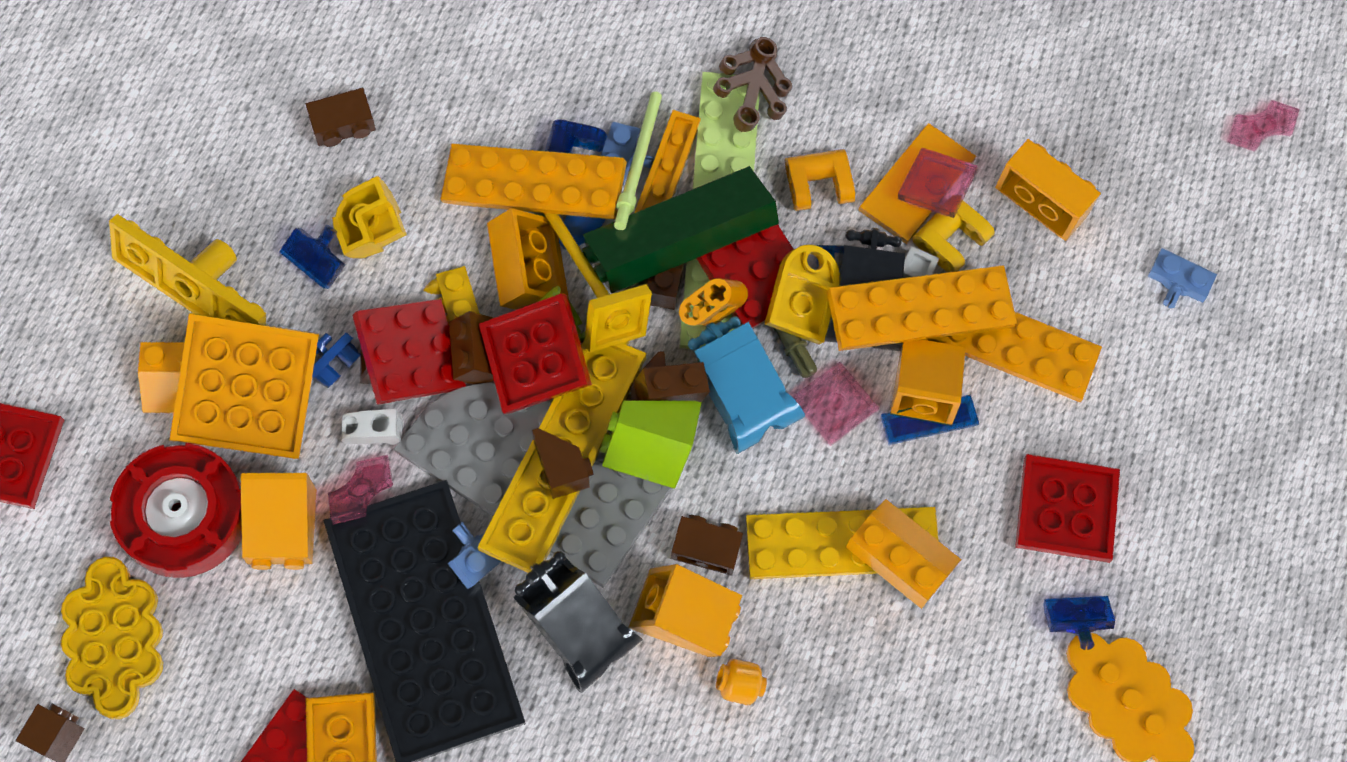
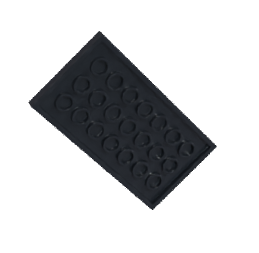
[323,480,526,762]

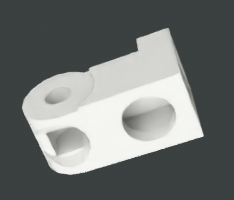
[341,409,403,445]

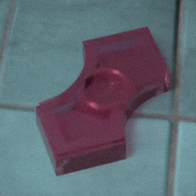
[1227,100,1300,152]
[328,455,393,524]

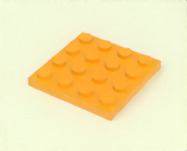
[169,313,319,459]

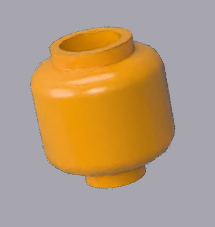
[716,659,767,705]

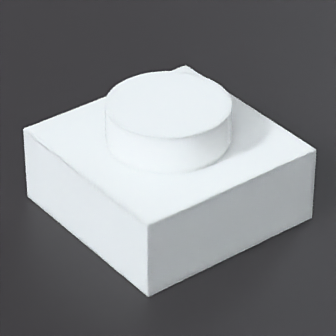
[903,246,939,278]

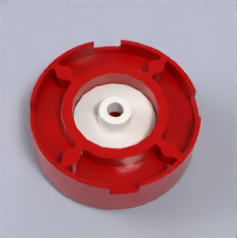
[110,443,242,578]

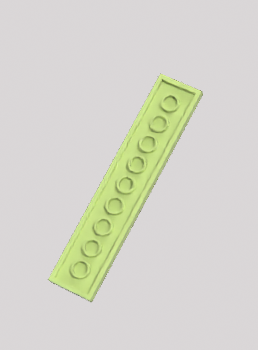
[679,72,760,349]

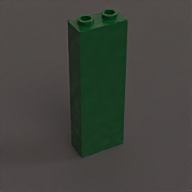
[582,166,779,294]

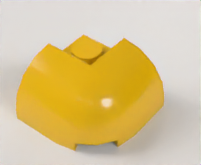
[332,176,407,259]

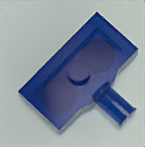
[279,225,346,289]
[1043,596,1115,650]

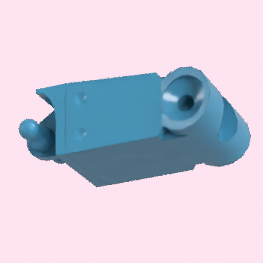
[688,317,805,454]

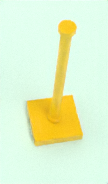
[544,213,652,353]

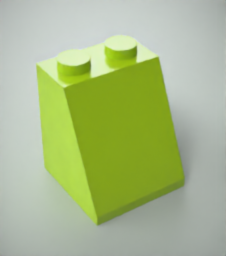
[599,401,702,489]

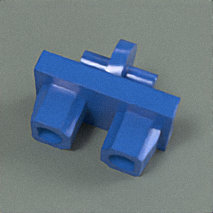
[312,332,361,388]

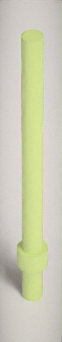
[614,92,662,230]

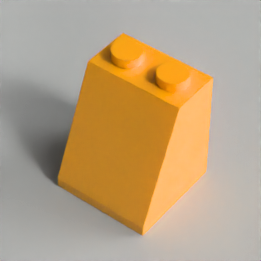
[890,339,966,426]
[241,473,317,570]
[628,564,742,657]

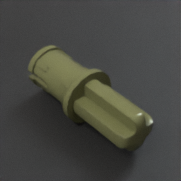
[773,328,817,378]

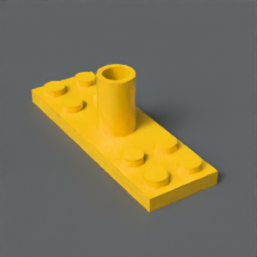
[109,214,266,325]

